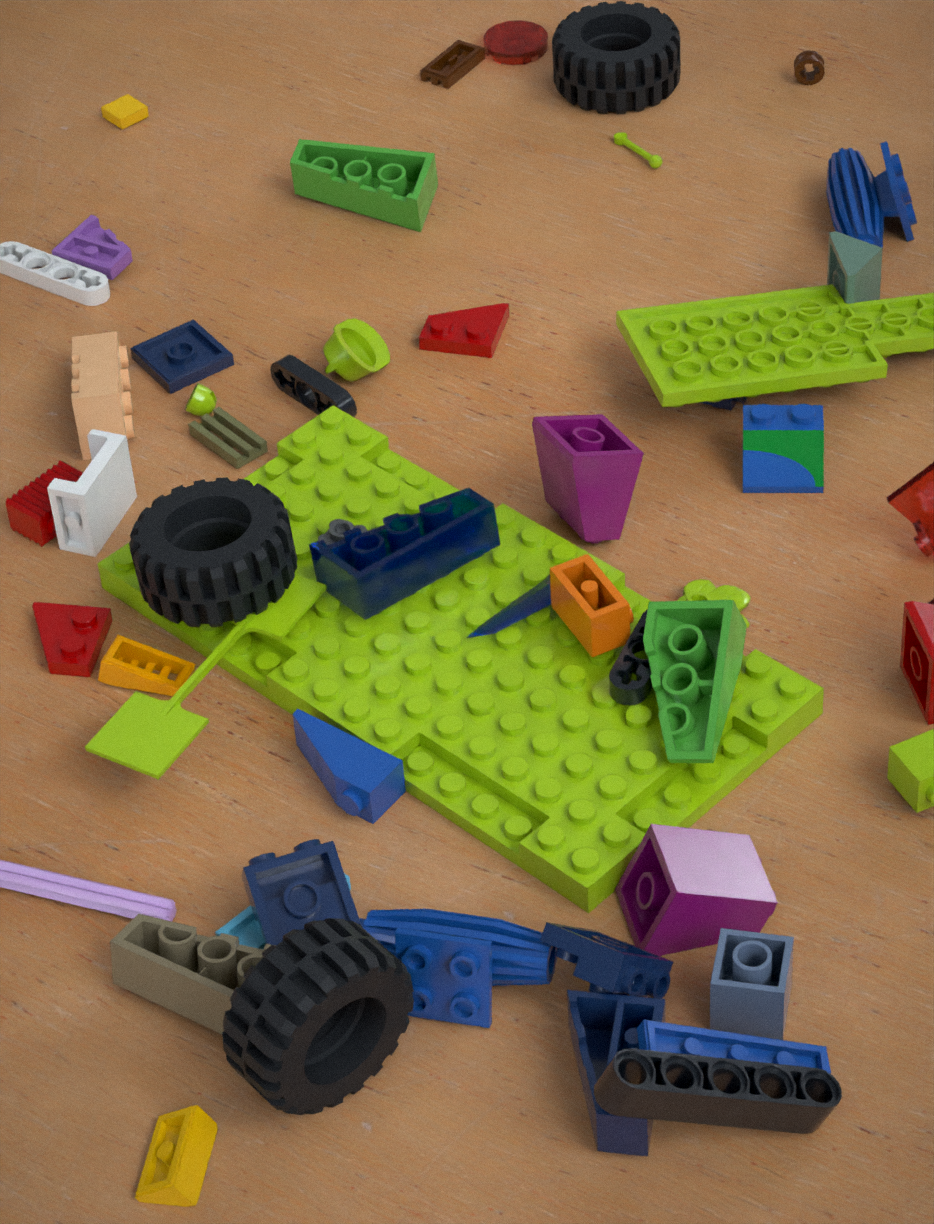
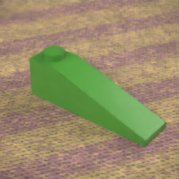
[643,600,747,763]

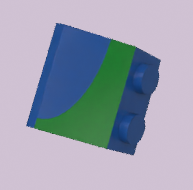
[742,404,824,493]

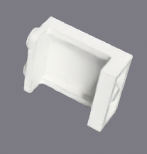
[47,429,137,557]

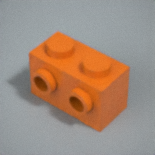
[550,554,634,658]

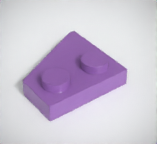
[52,215,133,280]

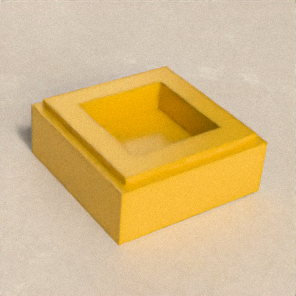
[101,94,149,130]

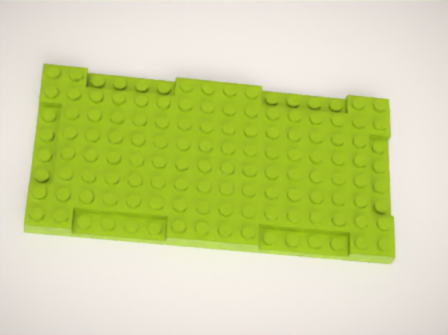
[97,406,824,913]

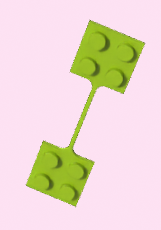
[85,574,327,780]

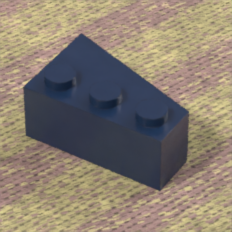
[567,990,666,1157]

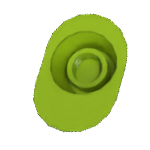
[323,318,390,382]

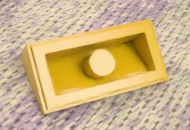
[135,1105,218,1207]

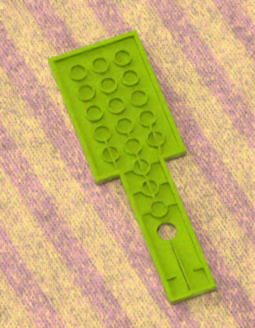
[616,284,934,407]

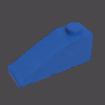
[292,709,406,824]

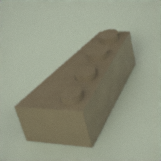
[110,914,275,1034]

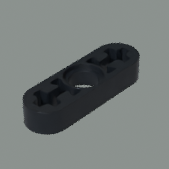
[270,354,357,417]
[609,609,653,705]

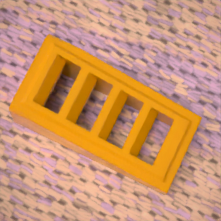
[98,634,196,696]

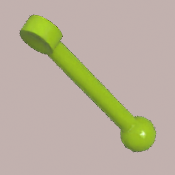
[614,132,663,169]

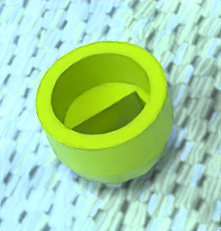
[185,383,217,416]

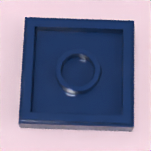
[130,320,234,394]

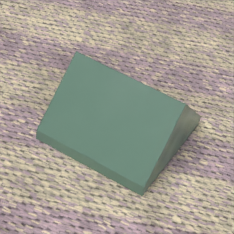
[827,231,883,304]

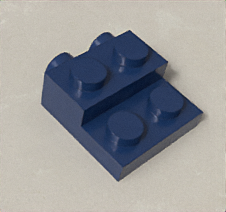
[242,839,362,946]
[540,922,673,999]

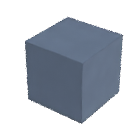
[710,928,794,1040]

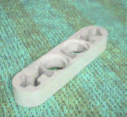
[0,241,110,306]

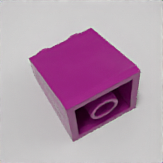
[532,414,644,544]
[615,824,778,956]

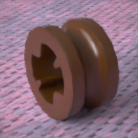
[794,50,825,85]

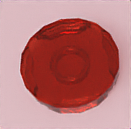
[483,20,548,65]

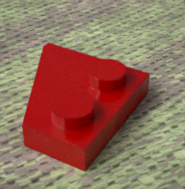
[419,303,510,358]
[32,602,113,677]

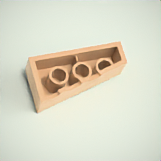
[71,331,135,460]

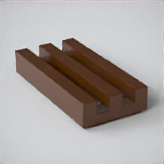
[420,40,485,89]

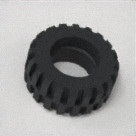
[552,1,681,114]
[129,477,297,627]
[222,918,414,1115]

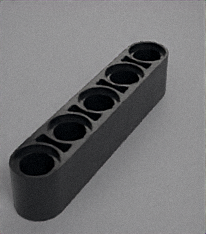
[594,1048,842,1134]

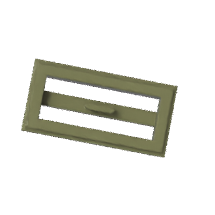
[188,407,268,469]

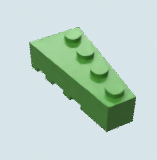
[290,139,438,232]

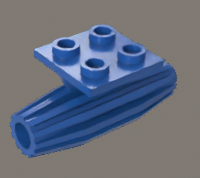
[826,142,917,248]
[360,908,557,1028]

